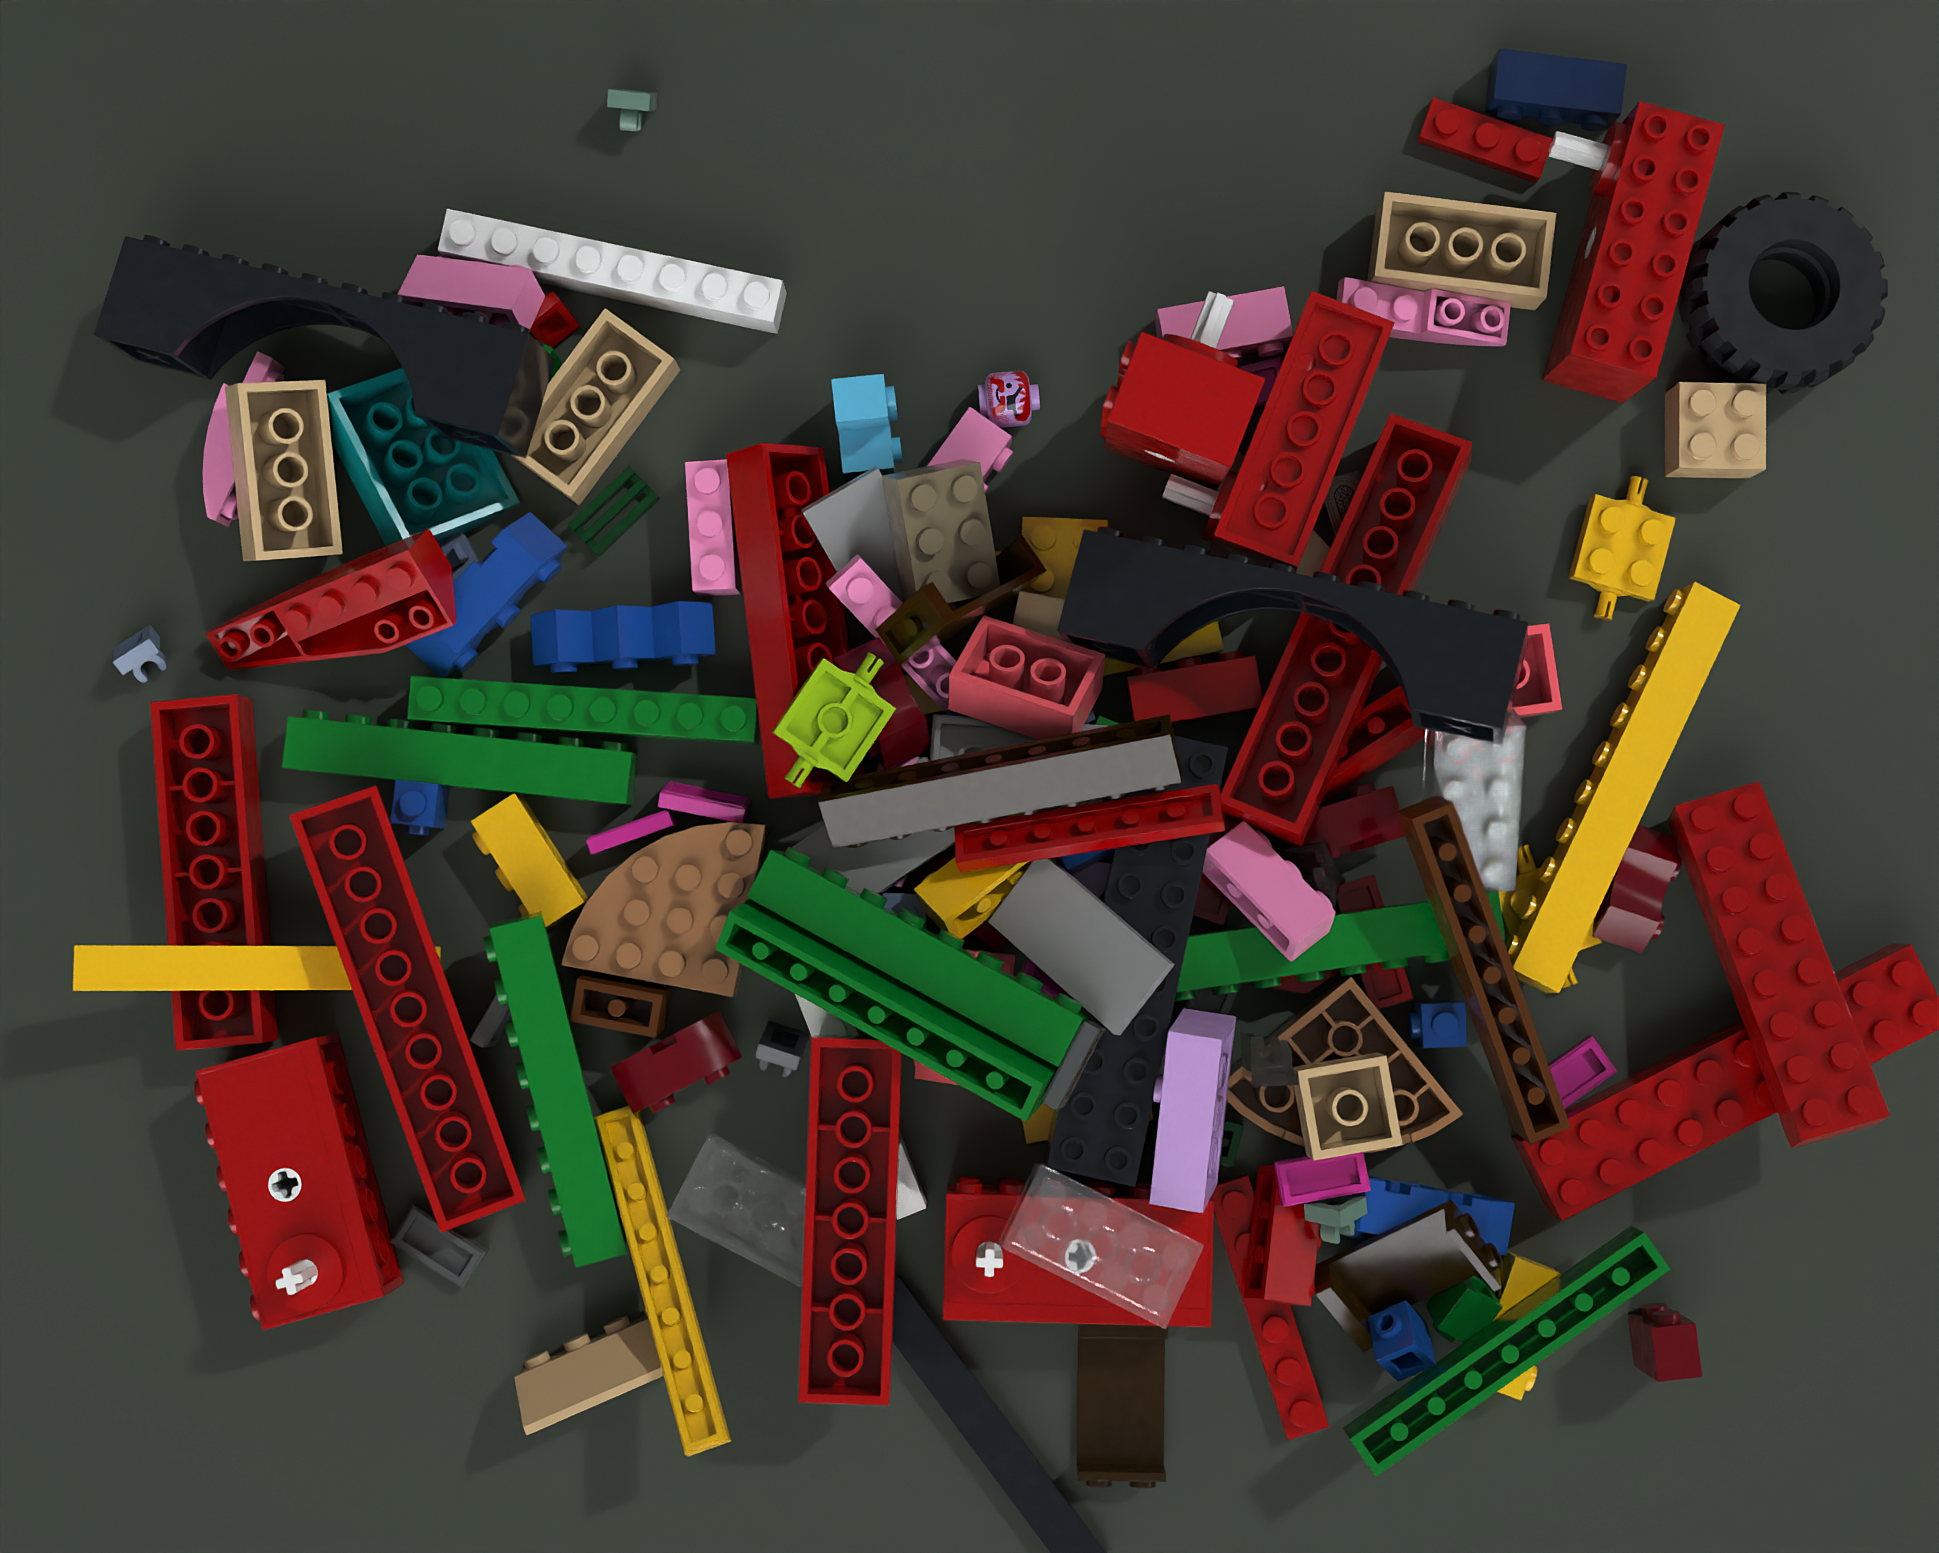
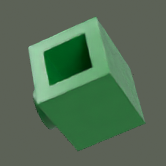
[1426,1276,1503,1343]

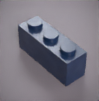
[1485,48,1627,131]

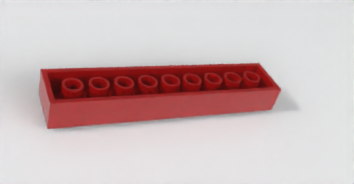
[1221,413,1473,847]
[289,785,526,1233]
[1511,944,1939,1221]

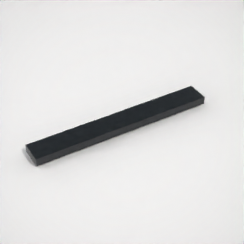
[893,1275,1107,1553]

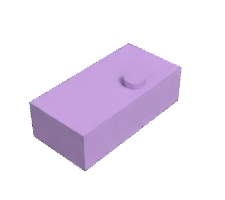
[1149,1008,1236,1213]

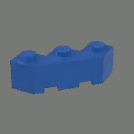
[406,512,568,678]
[530,601,715,674]
[1341,1175,1515,1255]

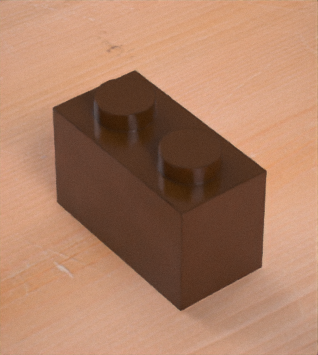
[570,970,673,1038]

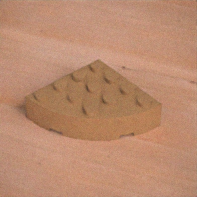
[561,822,770,997]
[1227,976,1463,1153]

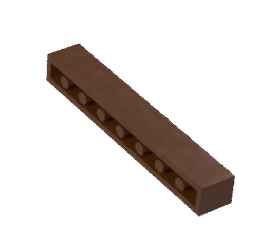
[1397,795,1571,1144]

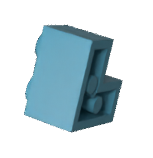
[831,374,903,481]

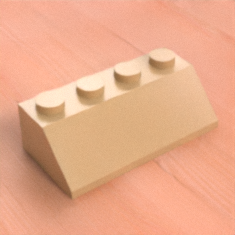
[514,1308,664,1436]

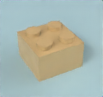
[1665,382,1766,479]
[1291,1052,1403,1161]

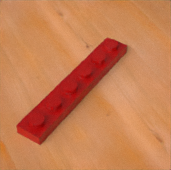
[954,784,1225,872]
[1211,1174,1330,1440]

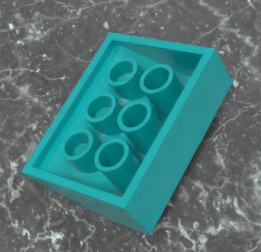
[327,368,520,546]

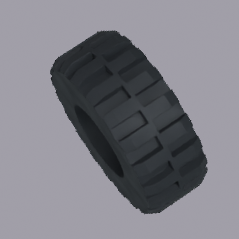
[1679,192,1888,394]

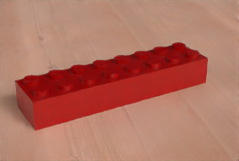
[726,443,865,799]
[150,694,278,1051]
[1667,781,1890,1149]
[798,1035,903,1406]

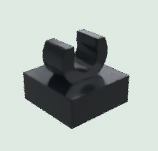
[755,1021,809,1078]

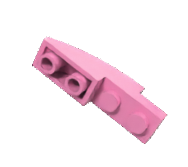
[1336,277,1511,347]
[202,351,285,527]
[825,554,957,712]

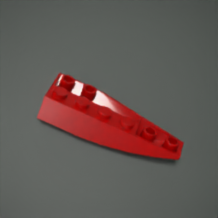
[205,529,457,670]

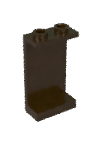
[875,535,1047,666]
[1315,1200,1503,1352]
[1076,1324,1168,1488]

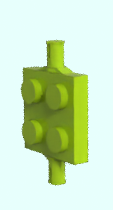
[771,652,896,788]

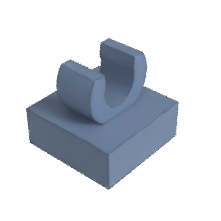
[438,531,480,582]
[112,625,167,683]

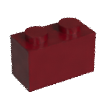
[1628,1303,1703,1382]

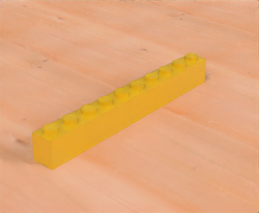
[1505,582,1741,994]

